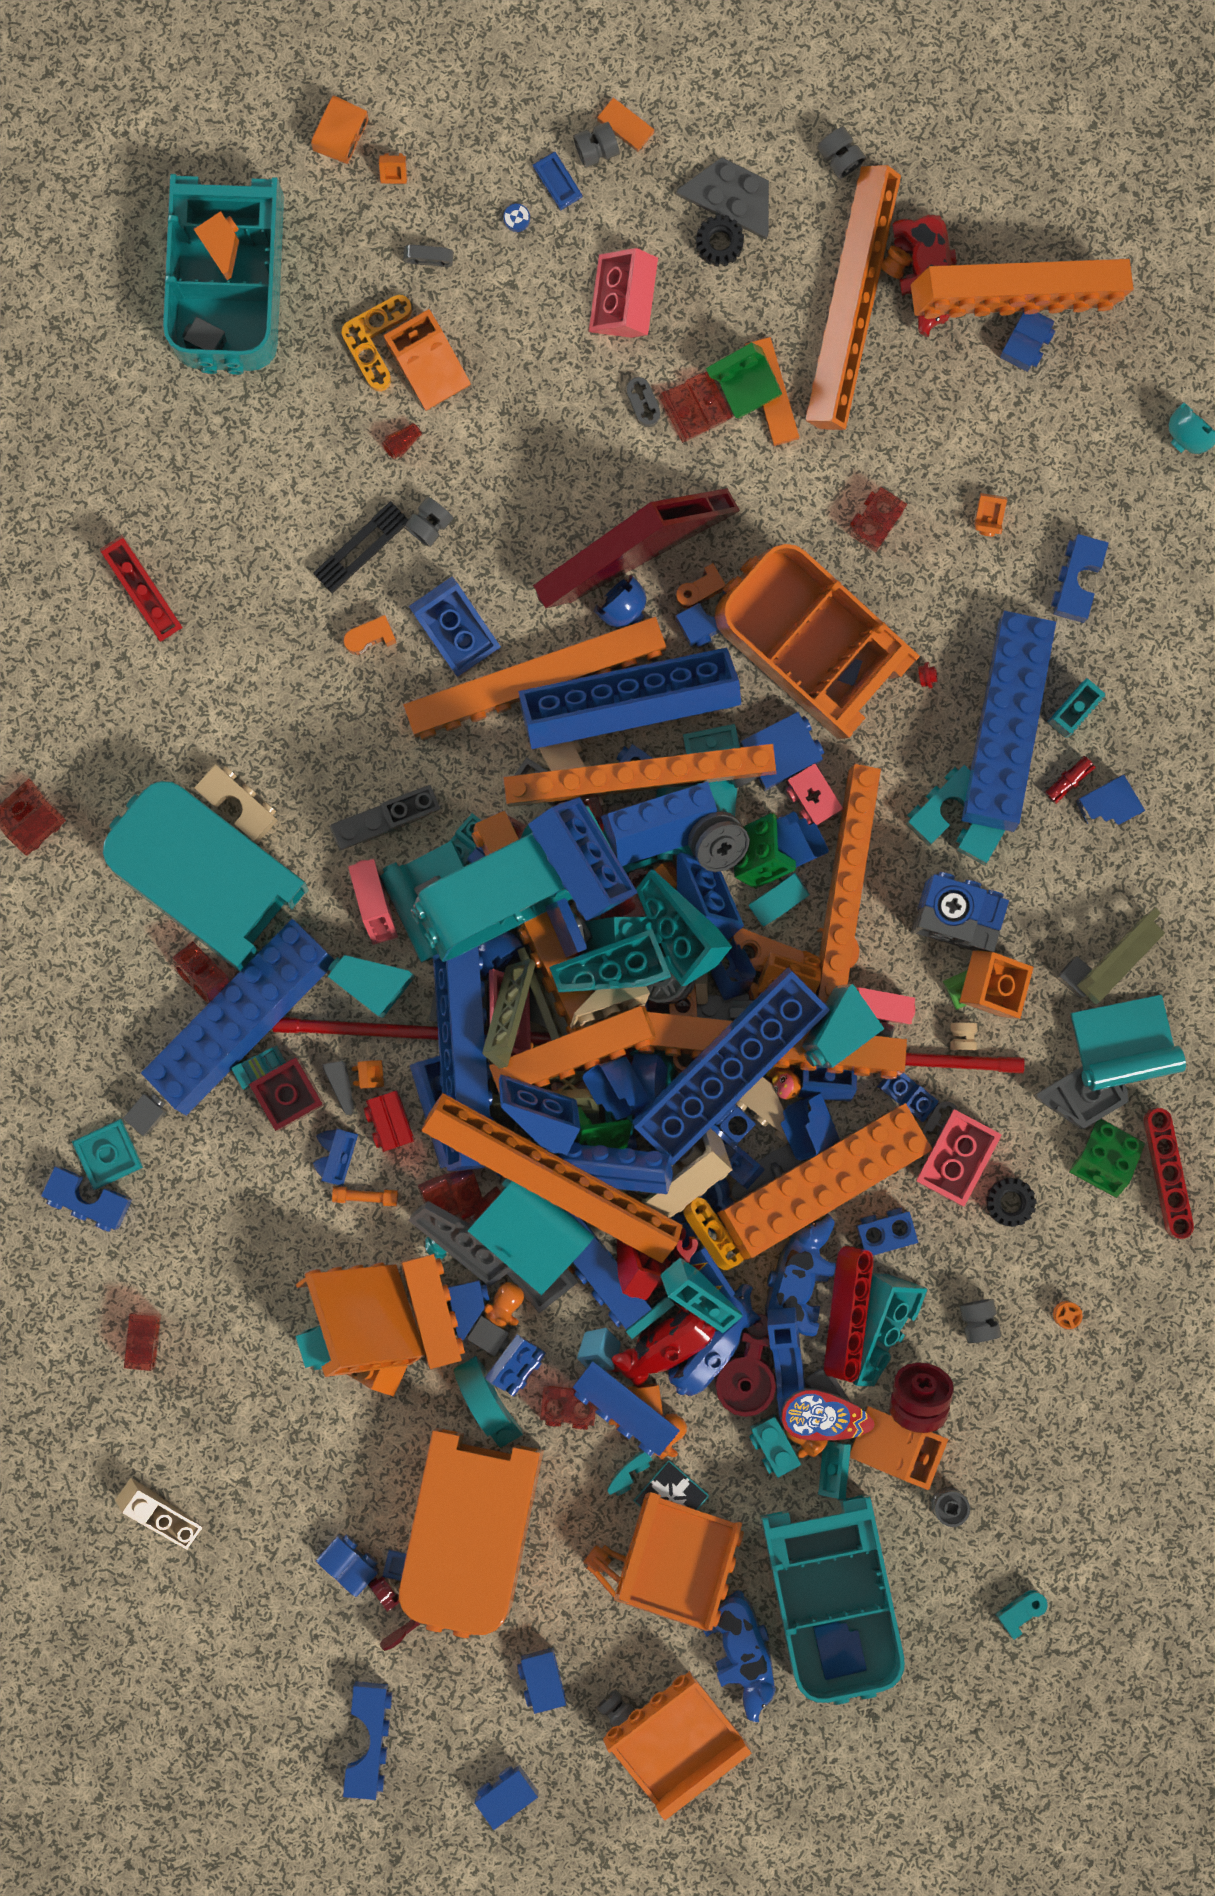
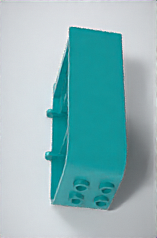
[163,174,284,375]
[103,781,309,972]
[411,805,614,962]
[760,1494,905,1705]

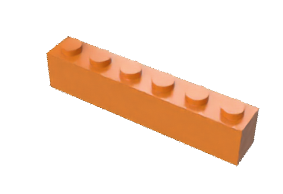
[489,1006,657,1094]

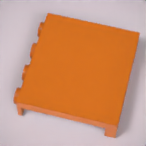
[296,1262,426,1377]
[614,1492,744,1631]
[603,1671,752,1820]

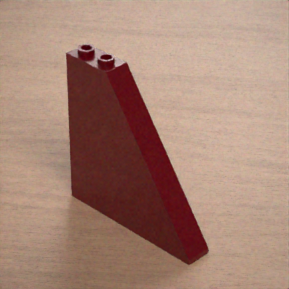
[533,488,740,609]

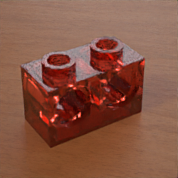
[849,487,908,553]
[172,941,229,1004]
[124,1312,161,1371]
[540,1385,596,1430]

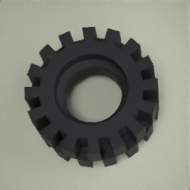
[696,214,744,267]
[986,1178,1037,1227]

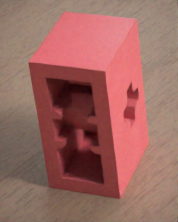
[785,764,843,826]

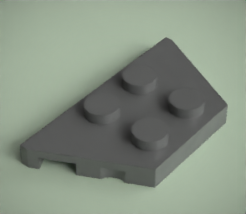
[676,157,769,240]
[1033,1066,1129,1129]

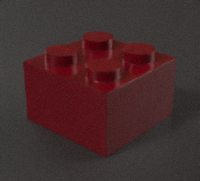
[249,1057,326,1131]

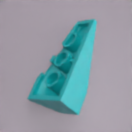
[636,870,732,986]
[549,929,671,992]
[853,1273,928,1386]

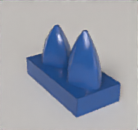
[313,1129,358,1186]

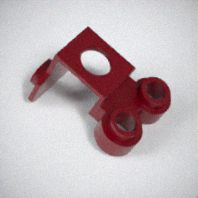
[368,1577,420,1651]

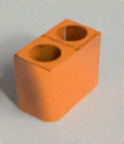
[311,95,369,164]

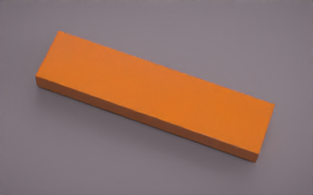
[745,337,799,446]

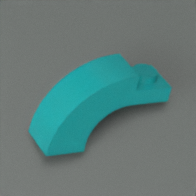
[453,1356,523,1448]

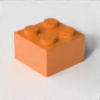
[959,951,1034,1019]

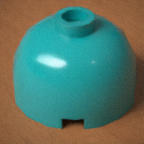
[1168,402,1215,454]

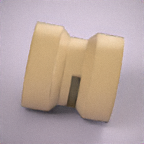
[950,1023,977,1051]

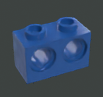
[855,1207,919,1256]

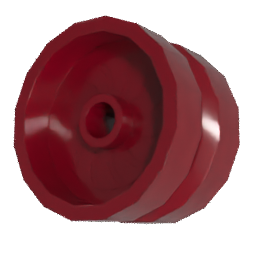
[715,1352,776,1417]
[889,1362,954,1433]

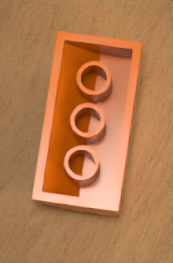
[401,1254,465,1369]

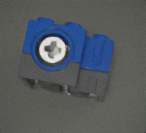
[910,872,1009,952]

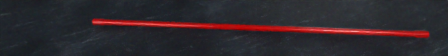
[273,1017,1025,1074]

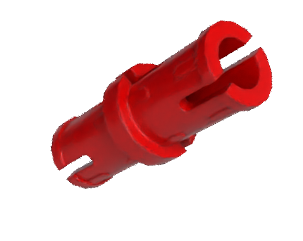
[1045,756,1096,804]

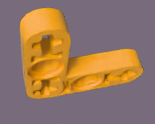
[341,295,412,392]
[683,1197,744,1270]

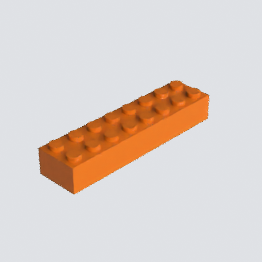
[911,259,1134,319]
[717,1103,932,1260]

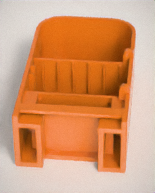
[715,544,920,739]
[399,1427,544,1638]

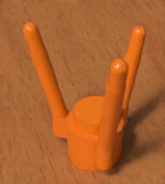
[583,1545,626,1597]

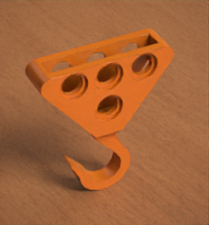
[730,928,859,1000]

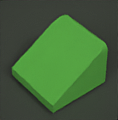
[943,970,967,1010]

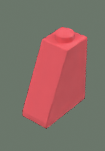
[348,859,398,945]
[856,987,915,1024]

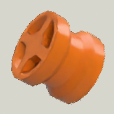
[881,246,913,279]
[1053,1301,1083,1329]

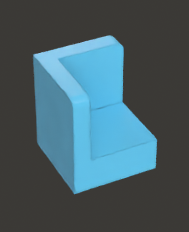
[577,1328,621,1371]

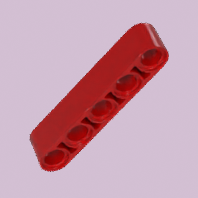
[1143,1108,1194,1239]
[824,1245,873,1382]

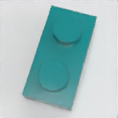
[682,724,740,754]
[818,1440,851,1499]

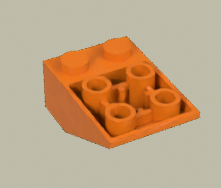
[383,309,471,411]
[850,1406,948,1490]

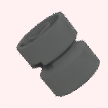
[573,122,620,168]
[817,127,866,179]
[404,496,454,547]
[959,1299,1002,1344]
[931,1487,970,1527]

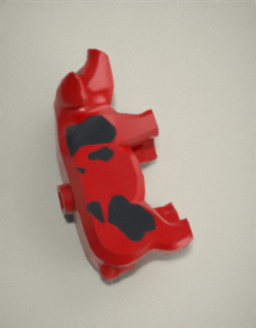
[892,215,957,337]
[611,1309,716,1387]

